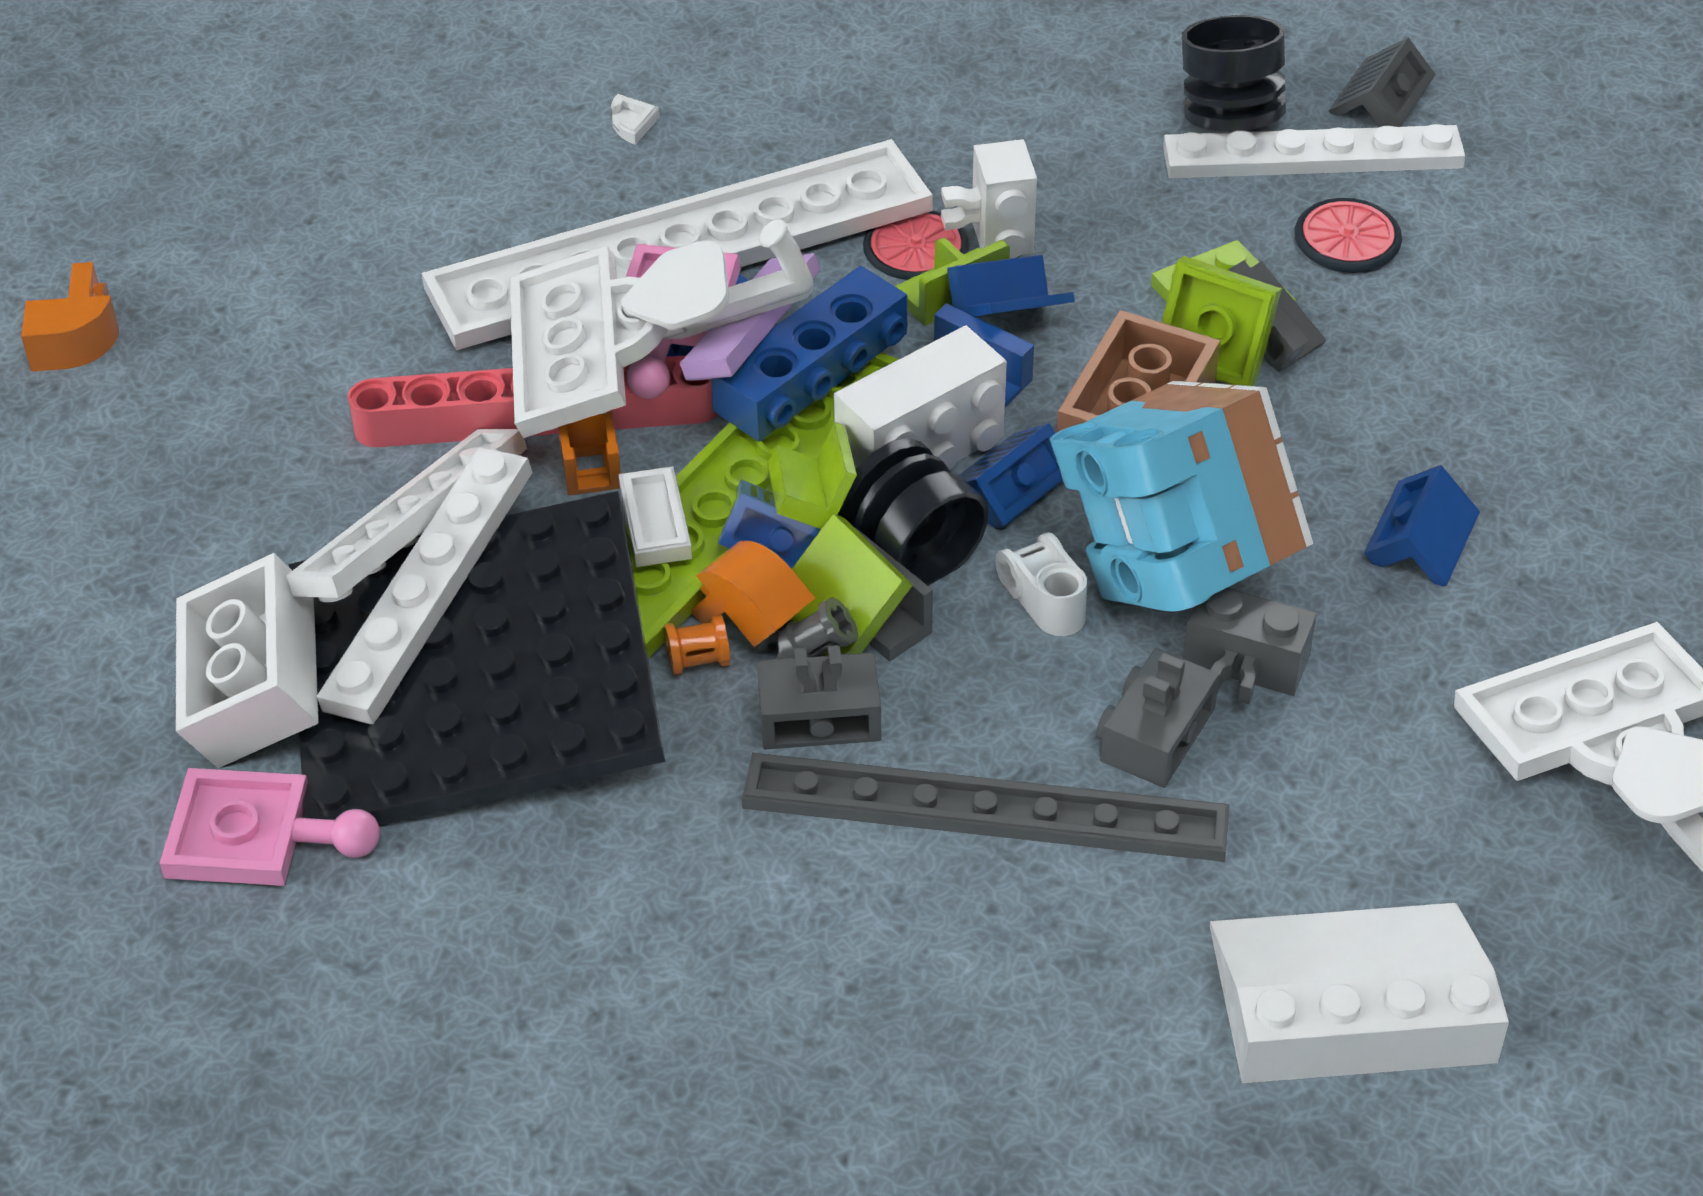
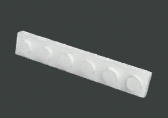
[1163,124,1465,178]
[286,429,527,602]
[317,447,533,724]

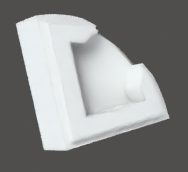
[611,94,660,145]

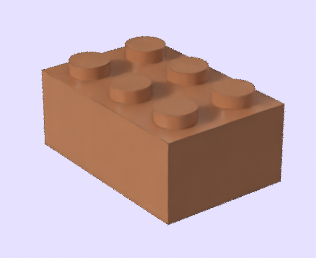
[1057,310,1220,432]

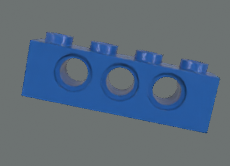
[711,265,908,442]

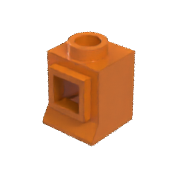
[558,410,621,496]

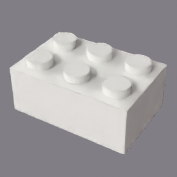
[834,325,1007,470]
[176,553,318,768]

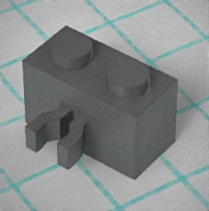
[1183,588,1317,704]
[757,645,881,750]
[1096,648,1220,788]

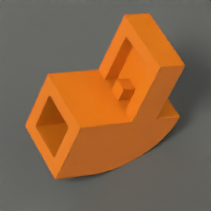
[21,262,119,372]
[692,541,815,647]

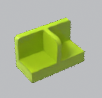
[895,238,1010,327]

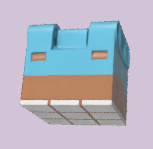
[1050,381,1313,612]

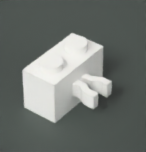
[941,139,1037,259]

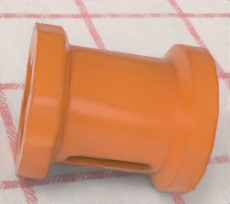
[664,615,731,676]

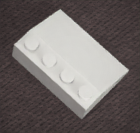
[1210,903,1509,1083]

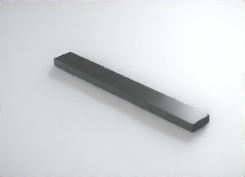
[742,752,1230,862]

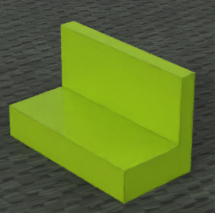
[768,422,857,529]

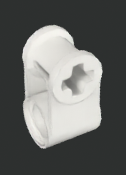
[995,532,1087,636]

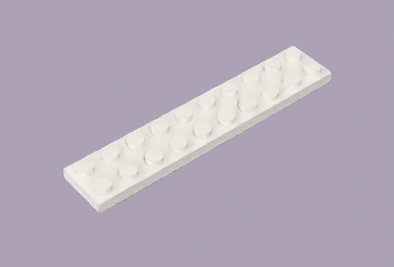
[422,139,933,350]

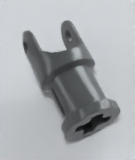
[759,597,858,660]

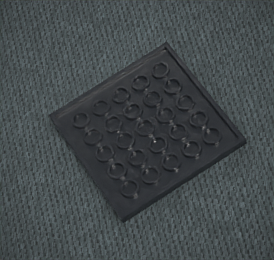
[289,491,666,826]

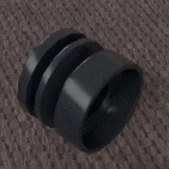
[1182,15,1286,131]
[838,438,989,586]

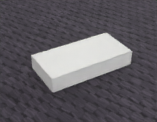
[618,466,692,567]

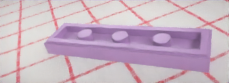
[680,253,821,381]

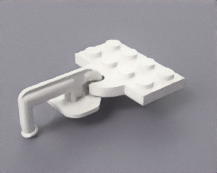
[509,219,814,438]
[1454,622,1703,872]

